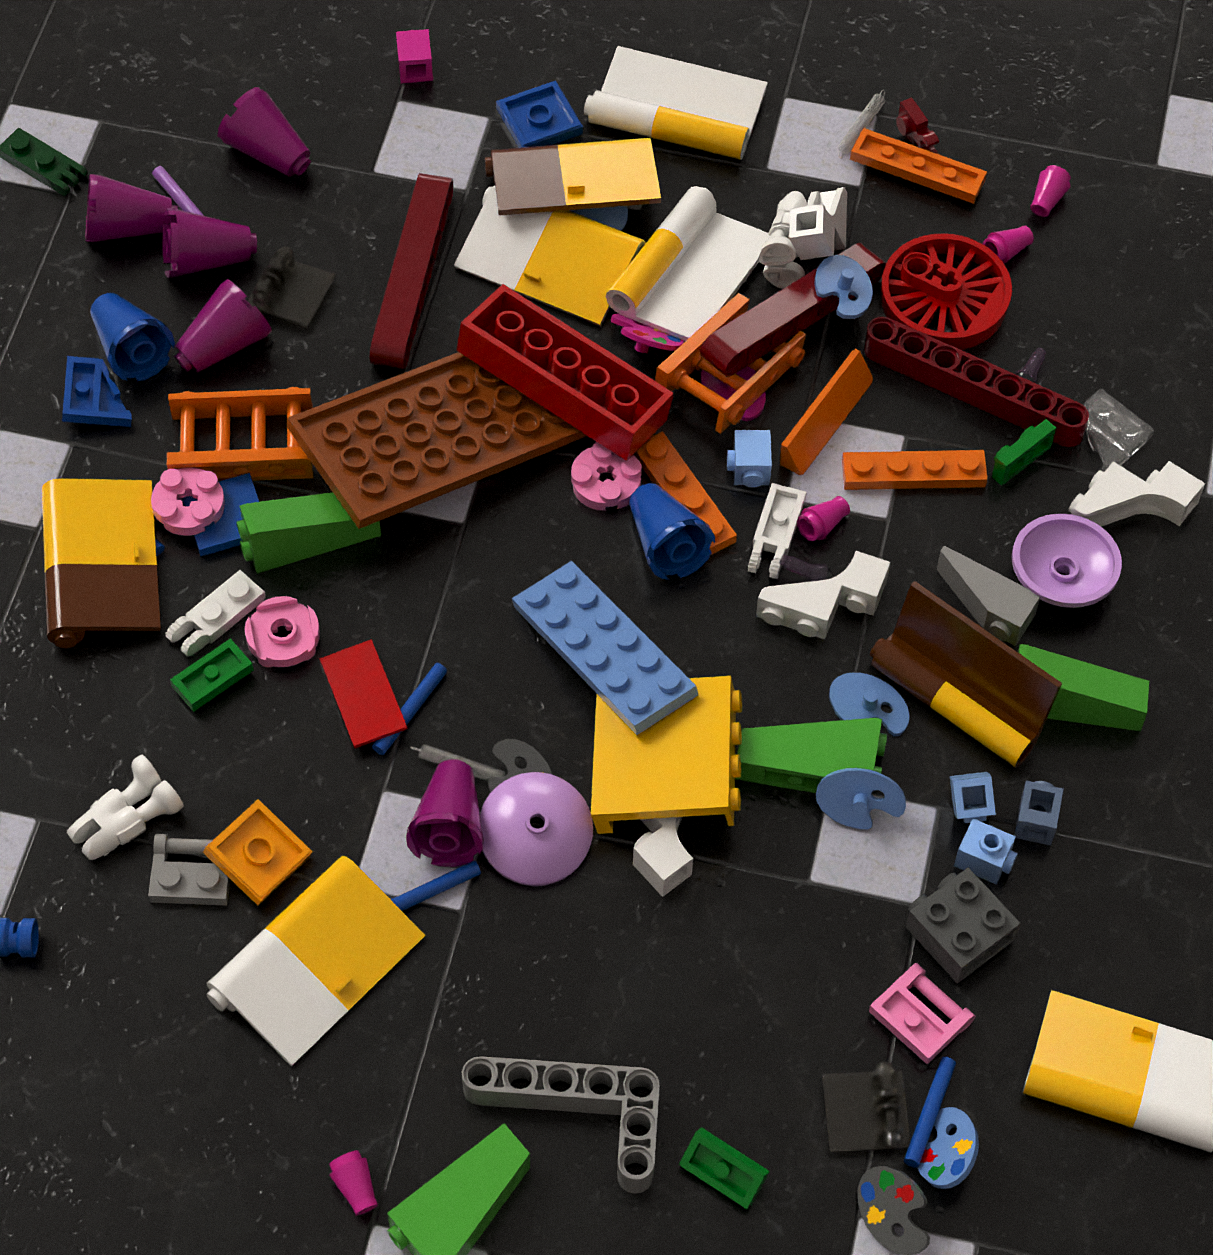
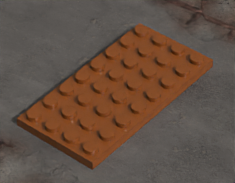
[287,352,587,529]

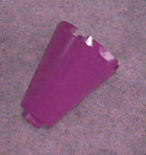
[217,87,311,177]
[85,174,178,242]
[162,208,257,278]
[174,279,272,373]
[406,759,484,867]

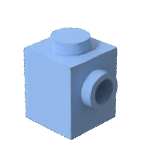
[727,430,772,487]
[950,772,996,823]
[954,818,1018,884]

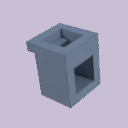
[1014,781,1064,845]

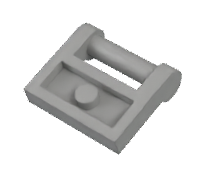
[148,834,230,906]

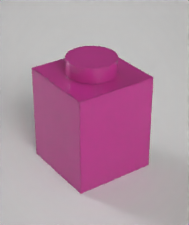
[396,29,433,83]

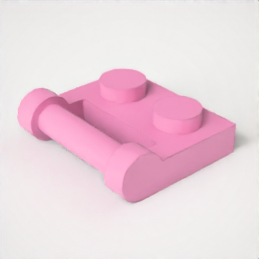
[869,963,976,1064]

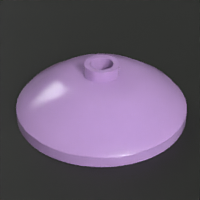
[1012,514,1122,608]
[478,772,593,886]

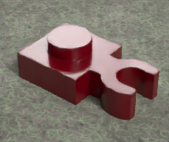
[896,97,939,154]

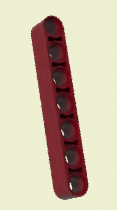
[369,173,454,369]
[700,243,886,377]
[864,317,1089,447]

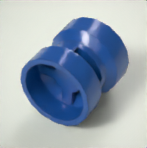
[0,918,39,957]

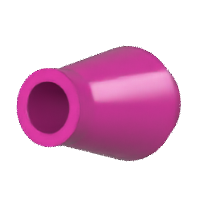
[1030,165,1071,217]
[982,226,1034,264]
[797,496,850,541]
[329,1150,378,1216]

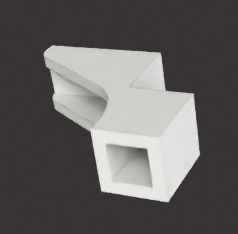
[789,187,847,260]
[1068,461,1205,526]
[756,551,891,639]
[633,817,693,897]

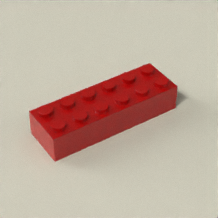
[456,284,674,461]

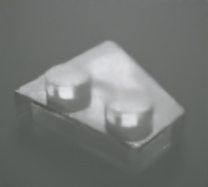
[1082,388,1154,472]

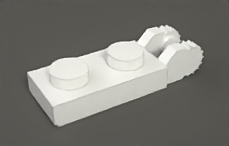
[748,483,807,579]
[165,570,266,657]

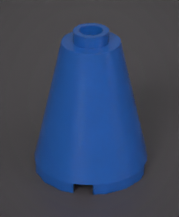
[90,293,175,381]
[629,483,715,579]

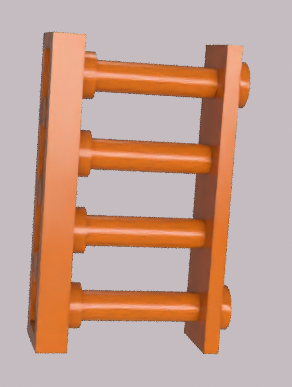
[655,293,806,434]
[167,387,314,482]

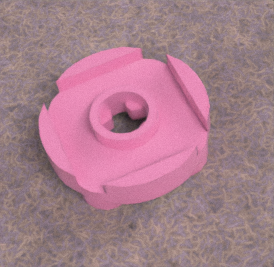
[571,442,642,511]
[151,468,225,536]
[245,596,320,668]

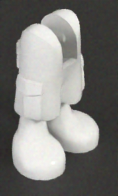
[758,191,808,289]
[67,754,184,860]

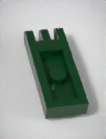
[0,128,88,196]

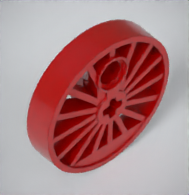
[881,233,1012,350]

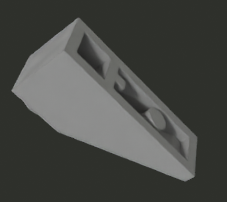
[937,546,1040,646]

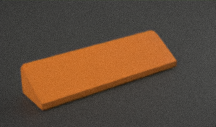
[779,348,873,475]

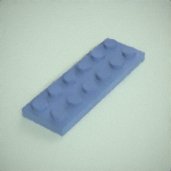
[512,561,698,735]

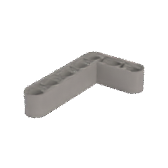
[462,1056,660,1194]

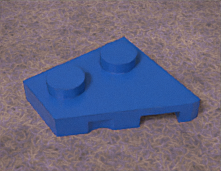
[62,356,132,427]

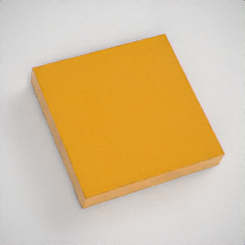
[203,799,313,906]

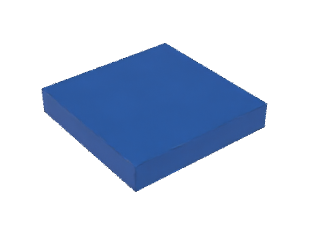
[496,80,583,148]
[182,473,259,556]

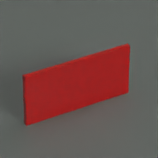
[320,639,408,748]

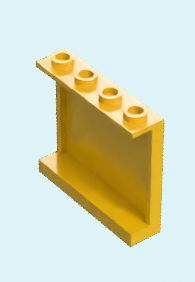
[591,676,742,834]

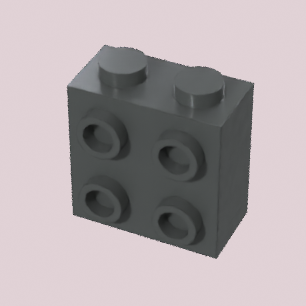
[906,867,1021,984]

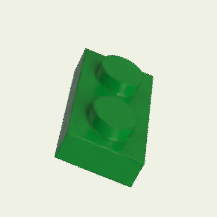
[992,419,1056,486]
[170,638,254,712]
[679,1127,770,1209]

